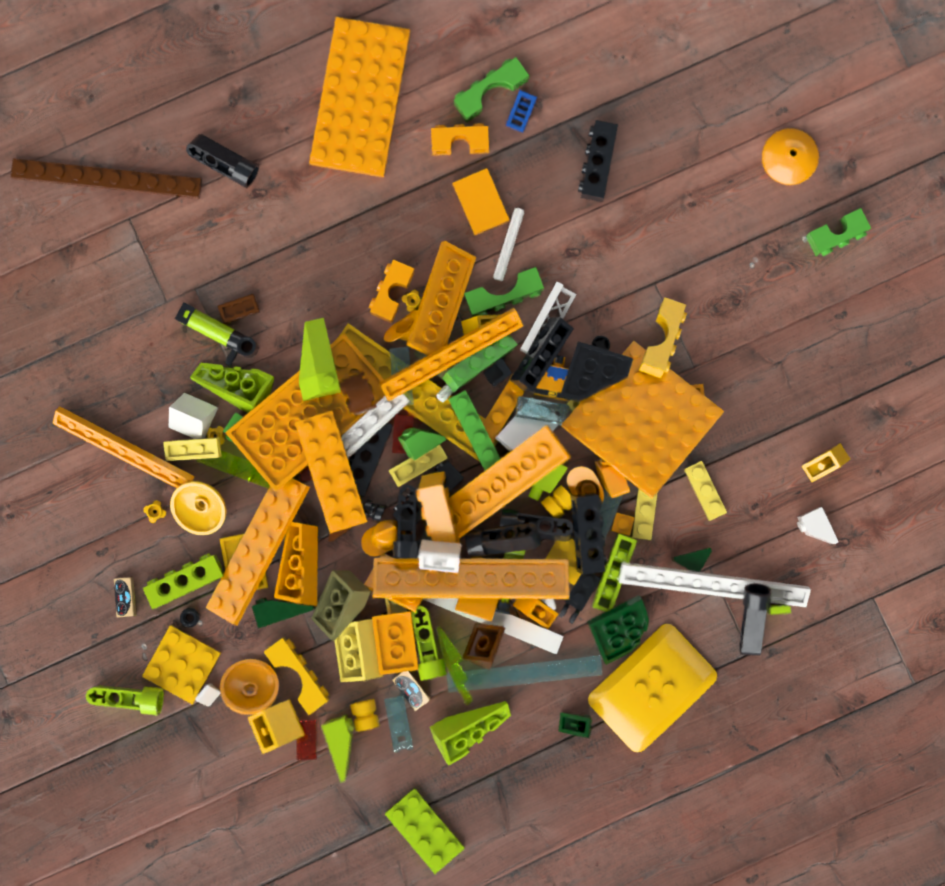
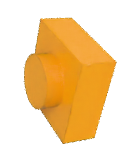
[611,512,635,536]

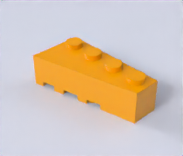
[417,471,461,554]

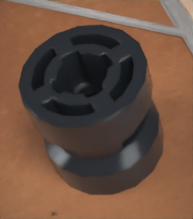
[591,336,610,351]
[364,499,386,523]

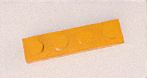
[483,376,525,444]

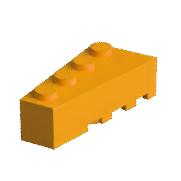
[274,522,318,606]

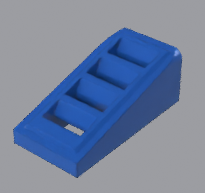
[506,90,537,133]

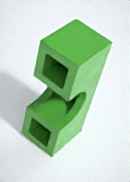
[806,208,871,256]

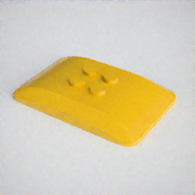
[588,624,717,752]

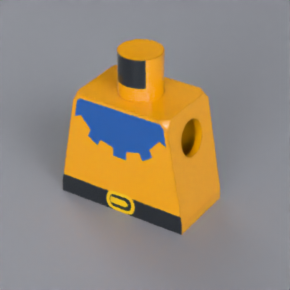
[534,355,570,402]

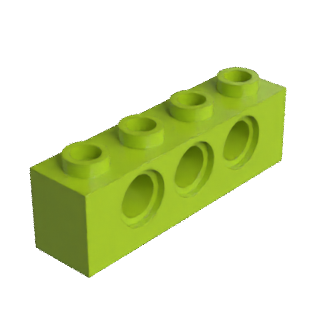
[591,534,637,612]
[143,553,224,609]

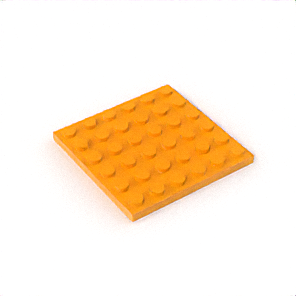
[561,341,724,499]

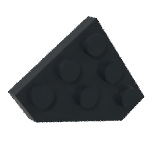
[560,341,633,402]

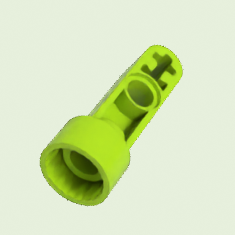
[411,606,447,681]
[86,685,164,715]

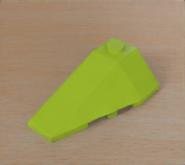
[299,318,341,401]
[190,363,274,413]
[430,701,511,766]

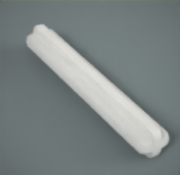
[494,208,524,281]

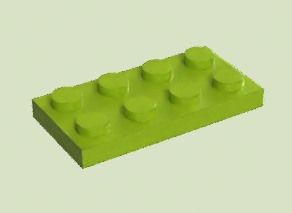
[385,788,465,874]

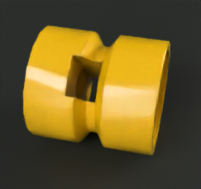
[540,485,571,519]
[350,699,380,732]

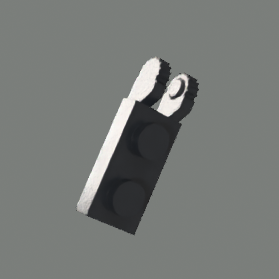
[558,573,601,624]

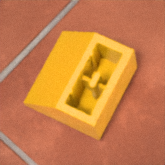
[248,699,305,754]

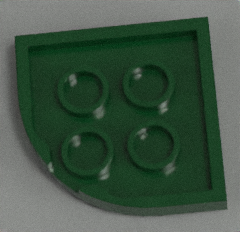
[587,595,649,665]

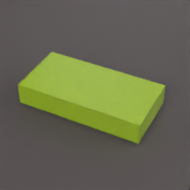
[767,604,791,614]

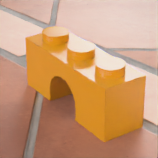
[431,123,489,155]
[369,259,415,323]

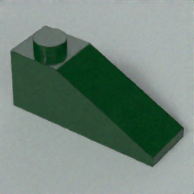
[251,598,316,629]

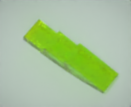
[196,450,270,489]
[437,626,473,705]

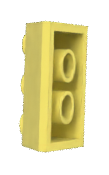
[335,619,383,682]

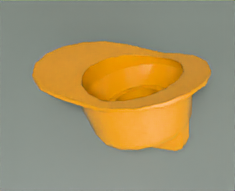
[384,310,418,342]
[567,466,604,510]
[361,520,405,557]

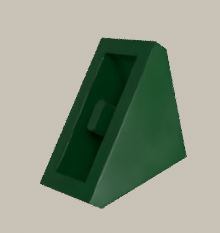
[671,548,712,572]
[558,712,592,738]

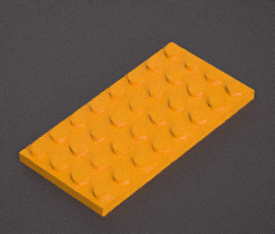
[309,17,410,177]
[225,334,385,492]

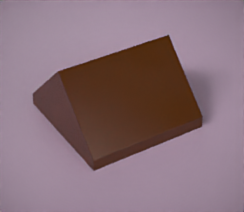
[462,623,506,670]

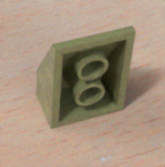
[311,570,371,641]

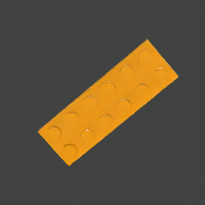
[406,241,476,355]
[295,410,367,533]

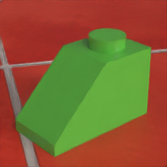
[398,427,446,460]

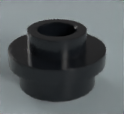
[180,608,200,627]

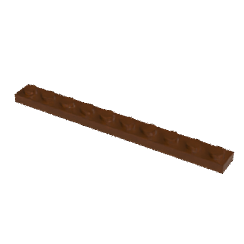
[10,159,202,199]

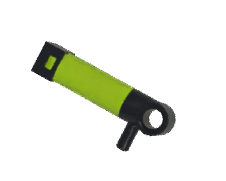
[174,302,258,366]

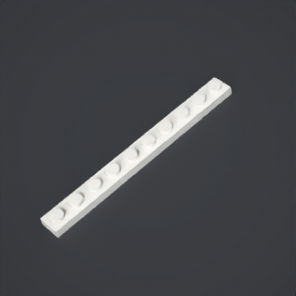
[618,562,811,607]

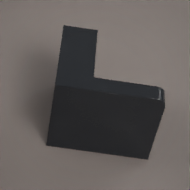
[483,358,513,388]

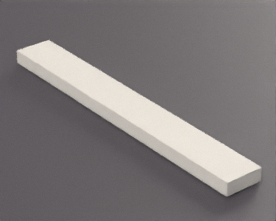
[423,598,564,654]

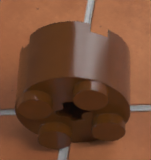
[339,371,377,416]

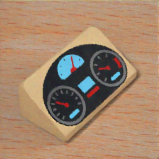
[114,577,136,617]
[392,671,430,711]

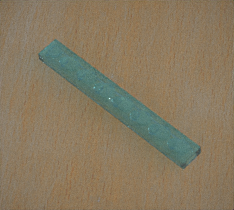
[447,655,603,693]

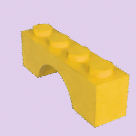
[639,297,687,378]
[264,637,330,715]

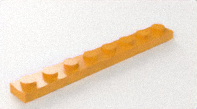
[379,308,523,401]
[53,406,195,488]

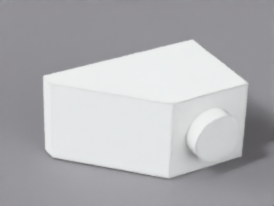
[797,507,839,544]

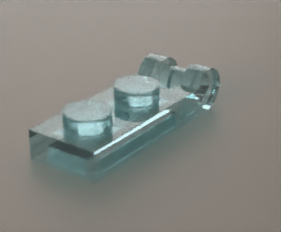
[515,396,569,426]
[384,695,413,753]

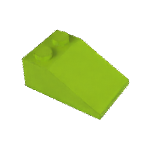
[322,714,355,782]

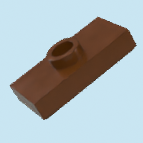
[218,293,260,324]

